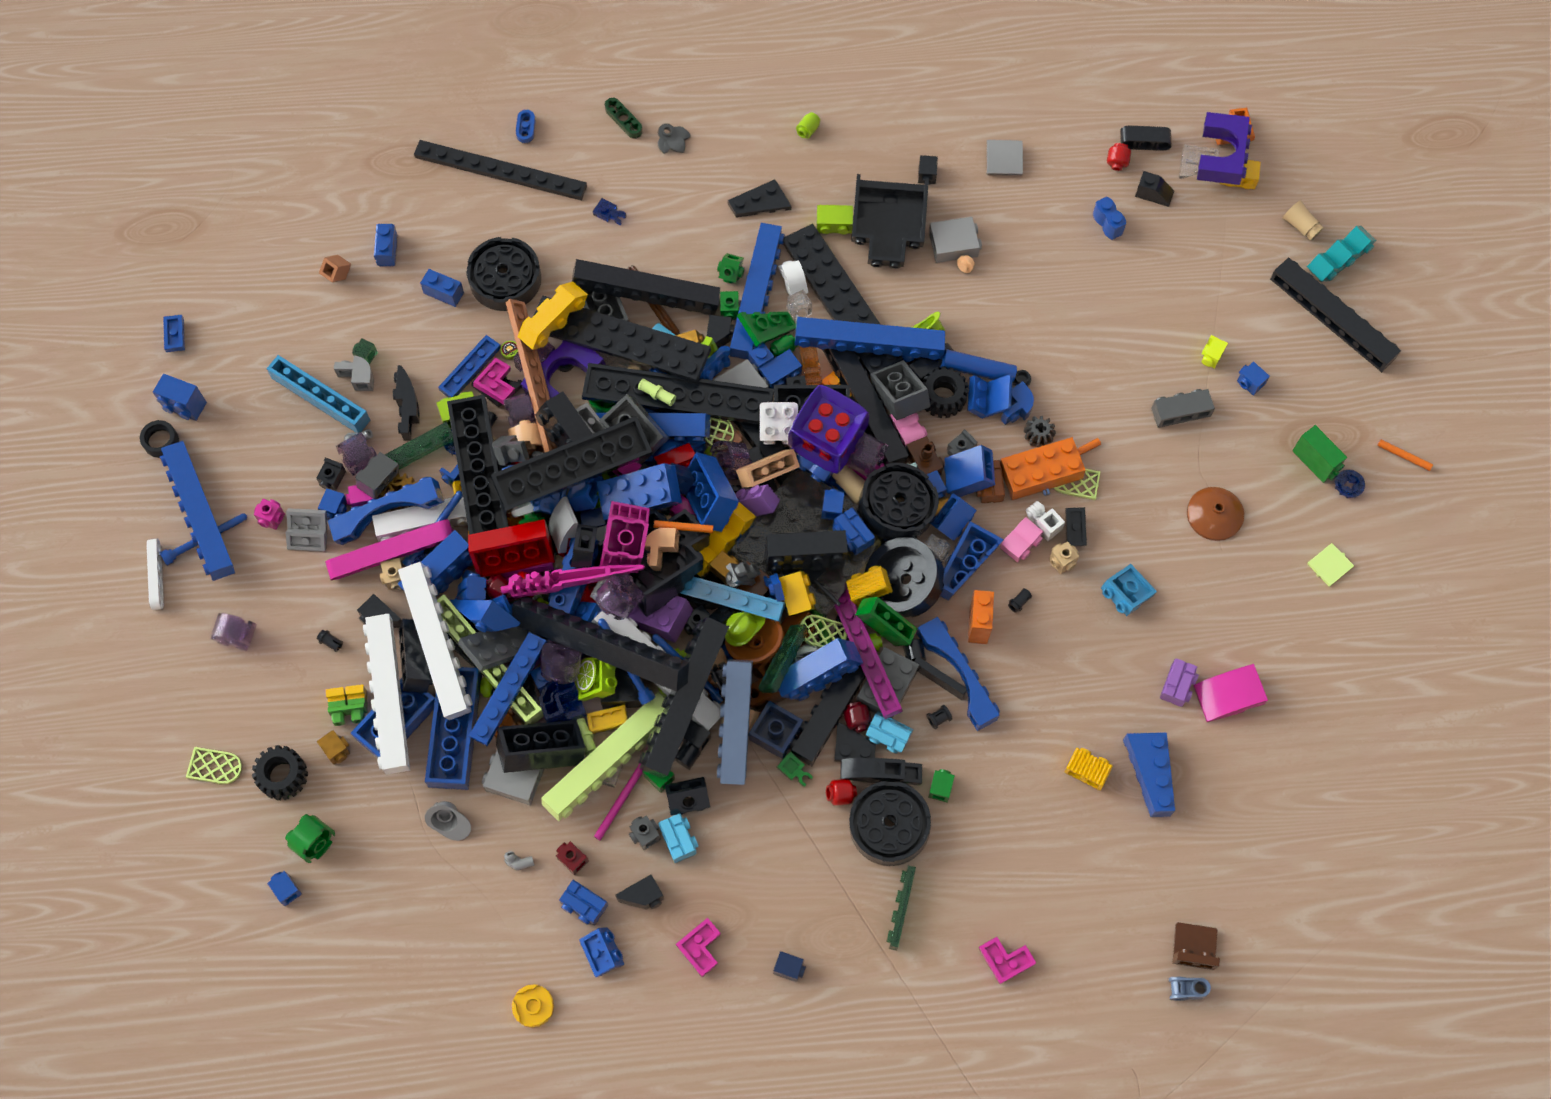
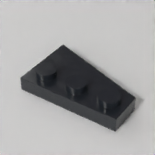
[728,179,792,218]

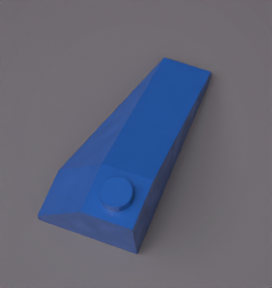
[450,599,520,633]

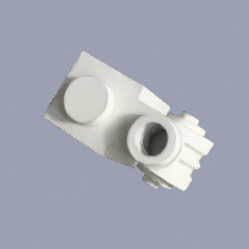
[1026,501,1065,542]

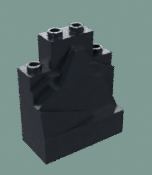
[851,174,929,269]
[598,508,710,617]

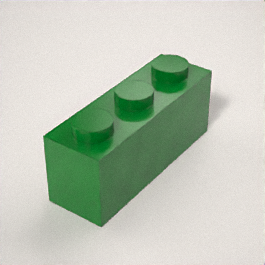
[855,597,917,646]

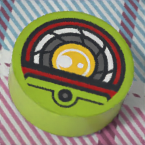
[500,341,519,360]

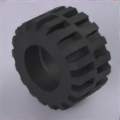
[922,367,968,418]
[252,745,308,800]

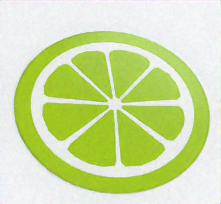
[575,657,596,693]

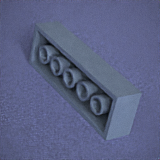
[717,659,753,785]

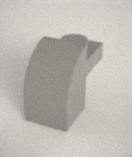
[334,356,374,391]

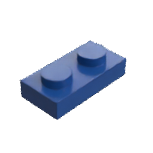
[163,315,185,352]

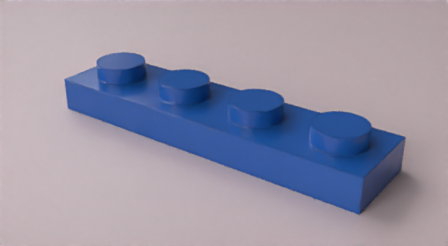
[438,335,501,398]

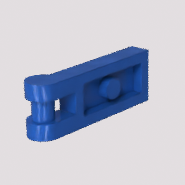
[700,346,731,380]

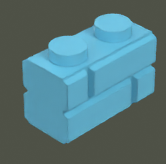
[866,712,914,754]
[658,813,699,863]

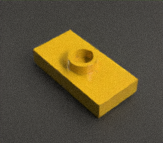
[586,705,628,734]

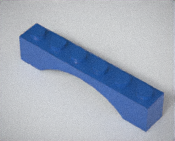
[328,477,445,545]
[916,617,1000,732]

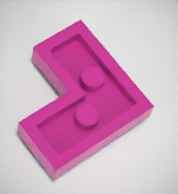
[473,357,515,405]
[676,918,721,977]
[979,937,1036,984]

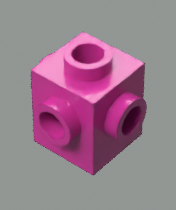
[254,499,285,530]

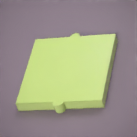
[1307,543,1354,587]

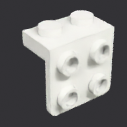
[760,402,798,444]

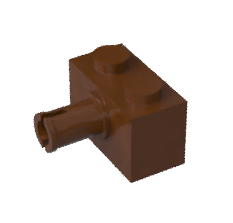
[906,436,944,476]

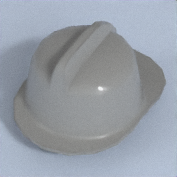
[425,801,471,841]

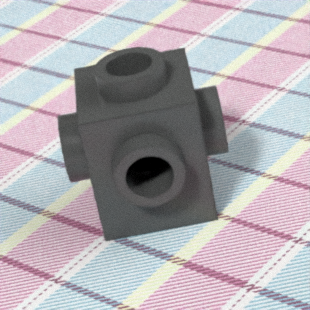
[629,815,661,851]

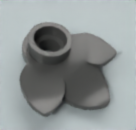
[658,123,691,154]

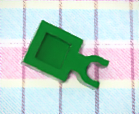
[777,752,813,787]

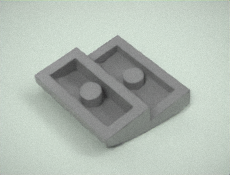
[986,140,1023,175]
[548,497,578,553]
[286,508,327,551]

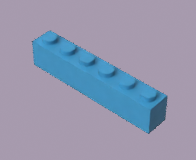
[266,355,371,433]

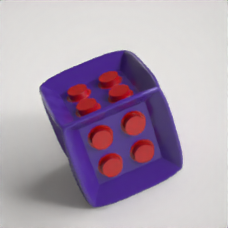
[788,385,869,474]

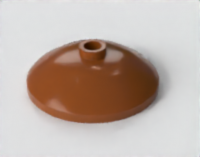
[1187,487,1245,541]
[725,618,783,664]

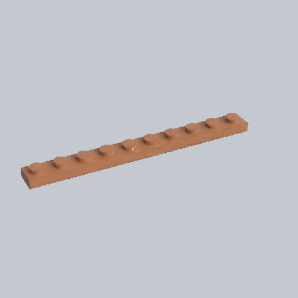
[506,299,558,453]

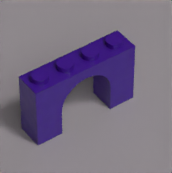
[1197,112,1252,185]
[521,341,606,399]

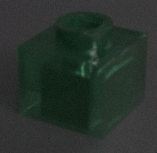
[352,338,378,365]

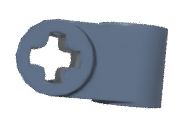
[1168,977,1211,1001]

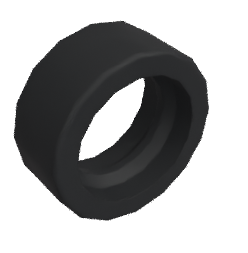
[139,420,179,458]

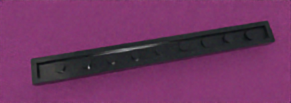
[414,140,587,201]

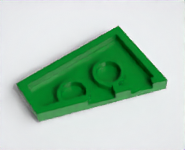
[737,312,796,347]

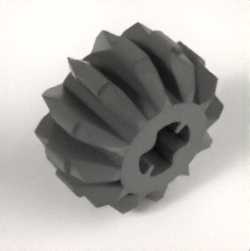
[1024,416,1056,448]

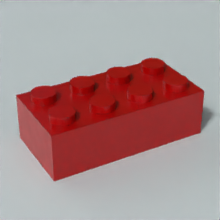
[468,519,555,577]

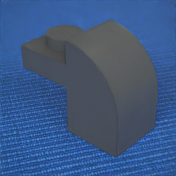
[492,435,529,465]

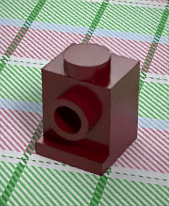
[556,841,589,876]

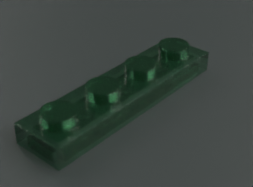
[385,422,454,470]
[758,624,809,693]
[886,865,916,951]

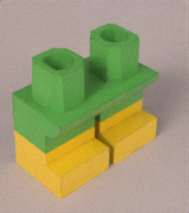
[325,684,368,726]

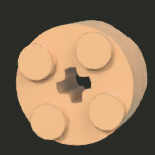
[508,420,545,456]

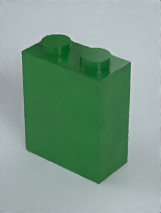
[1292,425,1347,483]

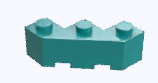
[1307,226,1377,282]

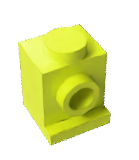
[1201,335,1228,369]

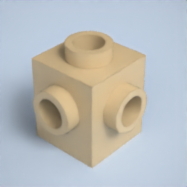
[1049,541,1079,574]
[380,558,404,590]

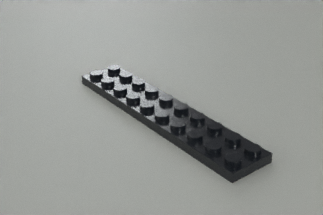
[783,223,904,377]
[533,295,712,382]
[582,363,774,425]

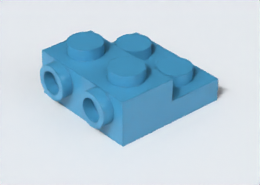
[1101,564,1157,616]

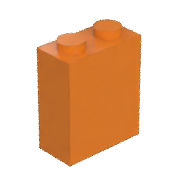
[968,590,994,644]

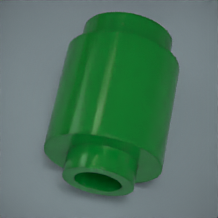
[769,334,798,358]

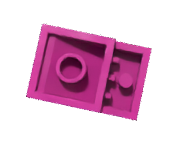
[1193,664,1268,722]

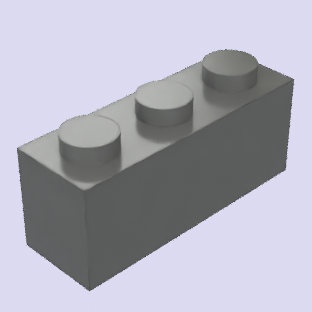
[1151,389,1215,428]

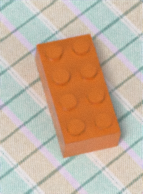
[1001,437,1086,500]

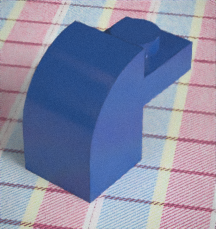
[1001,382,1034,425]

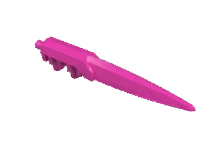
[501,565,645,598]

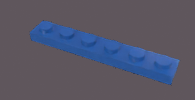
[469,632,547,746]

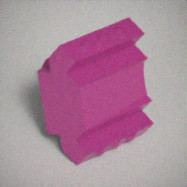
[600,501,650,573]

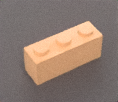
[736,449,800,488]

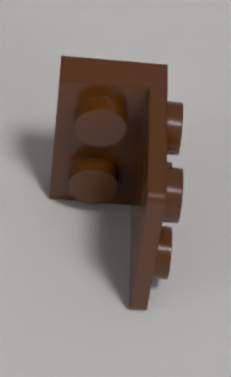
[1172,922,1220,970]

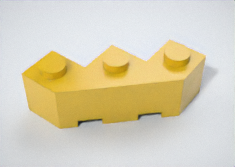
[517,282,588,350]
[697,502,756,577]

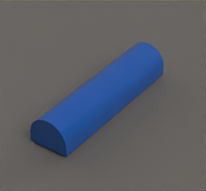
[941,349,1017,383]

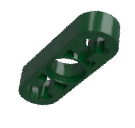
[605,98,643,139]

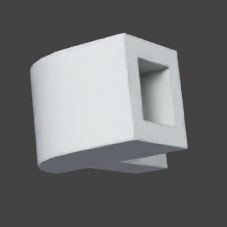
[778,261,808,298]

